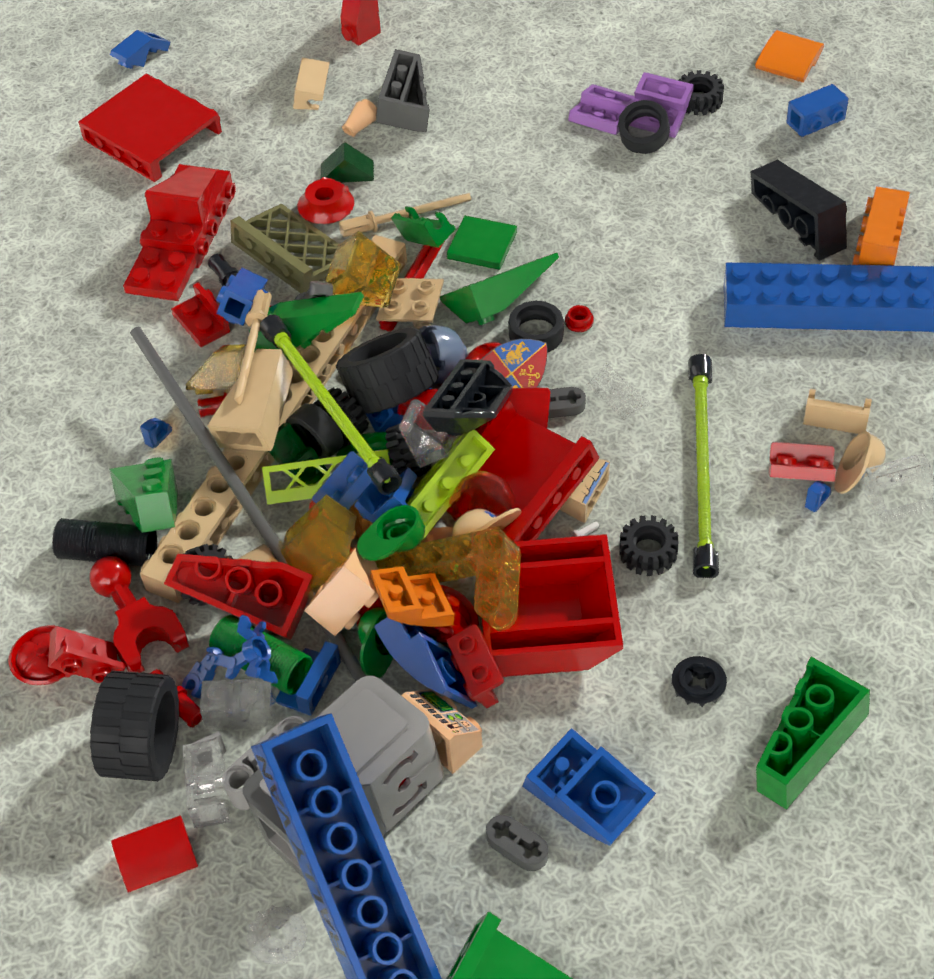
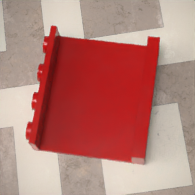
[78,73,222,182]
[446,399,600,543]

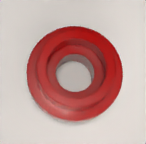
[565,305,594,332]

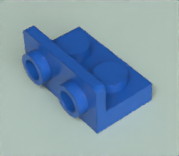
[312,451,372,523]

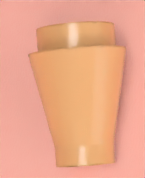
[342,99,377,137]

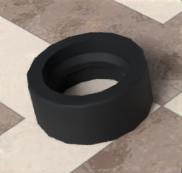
[618,100,670,154]
[508,300,564,353]
[286,404,344,459]

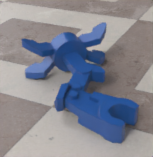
[182,615,278,699]

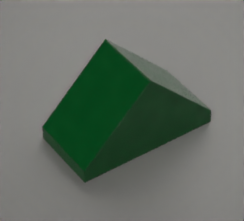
[320,142,374,183]

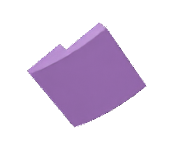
[629,72,693,138]
[568,84,635,135]

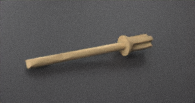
[339,193,471,238]
[234,290,272,405]

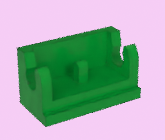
[391,206,456,248]

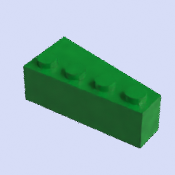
[756,656,870,810]

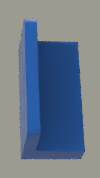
[275,641,341,716]

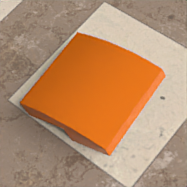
[755,30,824,83]
[370,566,454,627]

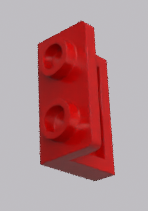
[447,624,504,709]

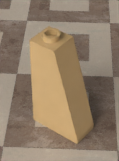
[207,349,293,451]

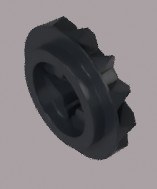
[671,656,727,707]

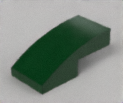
[268,423,328,486]

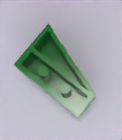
[109,457,178,533]

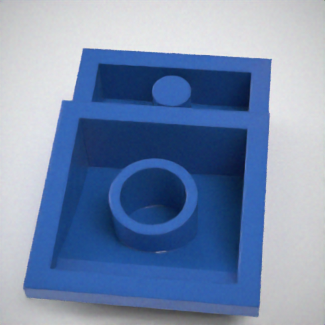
[374,617,478,709]
[522,728,656,846]

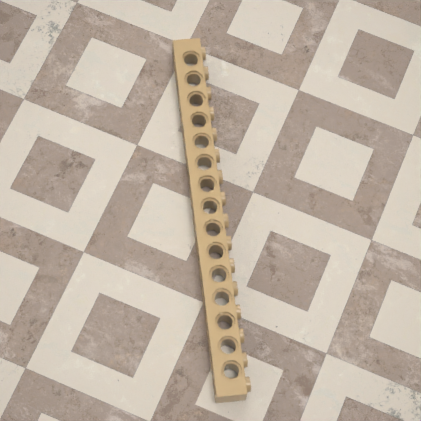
[140,235,407,603]

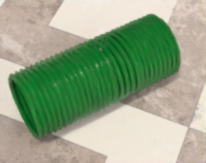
[209,615,313,695]

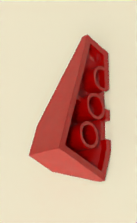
[340,0,381,46]
[164,554,314,640]

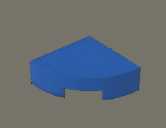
[140,418,172,448]
[805,481,831,512]

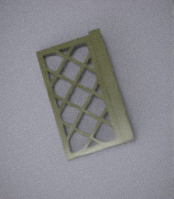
[230,203,354,293]

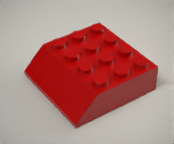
[476,534,623,677]

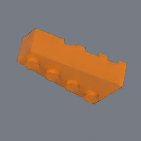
[852,186,910,266]

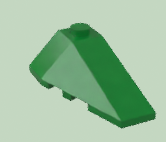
[440,252,559,325]
[249,292,364,360]

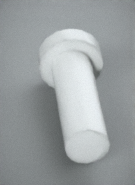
[571,521,600,537]

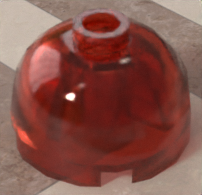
[449,471,515,535]

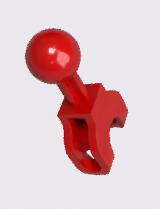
[89,556,190,673]

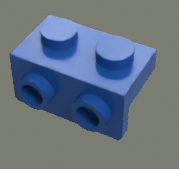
[354,467,417,523]

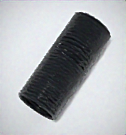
[52,518,158,566]

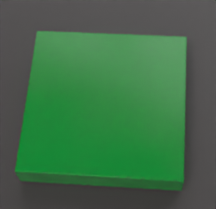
[447,215,517,270]

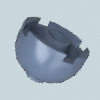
[419,325,468,385]

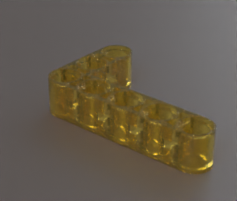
[375,528,521,631]

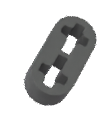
[548,387,586,418]
[486,815,548,871]

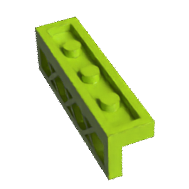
[405,429,495,540]
[262,449,390,505]

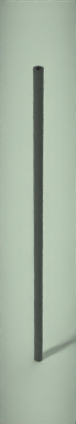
[130,327,366,681]

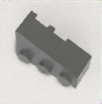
[376,49,430,132]

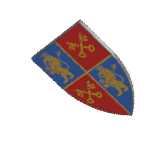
[481,339,547,388]

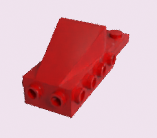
[123,164,236,301]

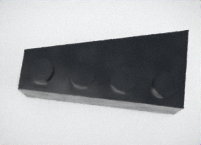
[750,160,847,261]

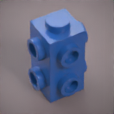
[786,84,849,137]
[216,268,268,326]

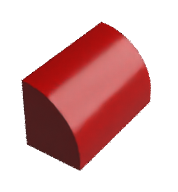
[111,815,198,892]

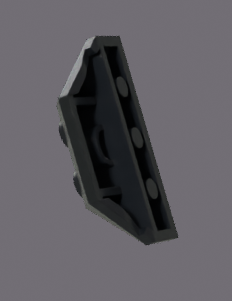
[423,359,513,436]

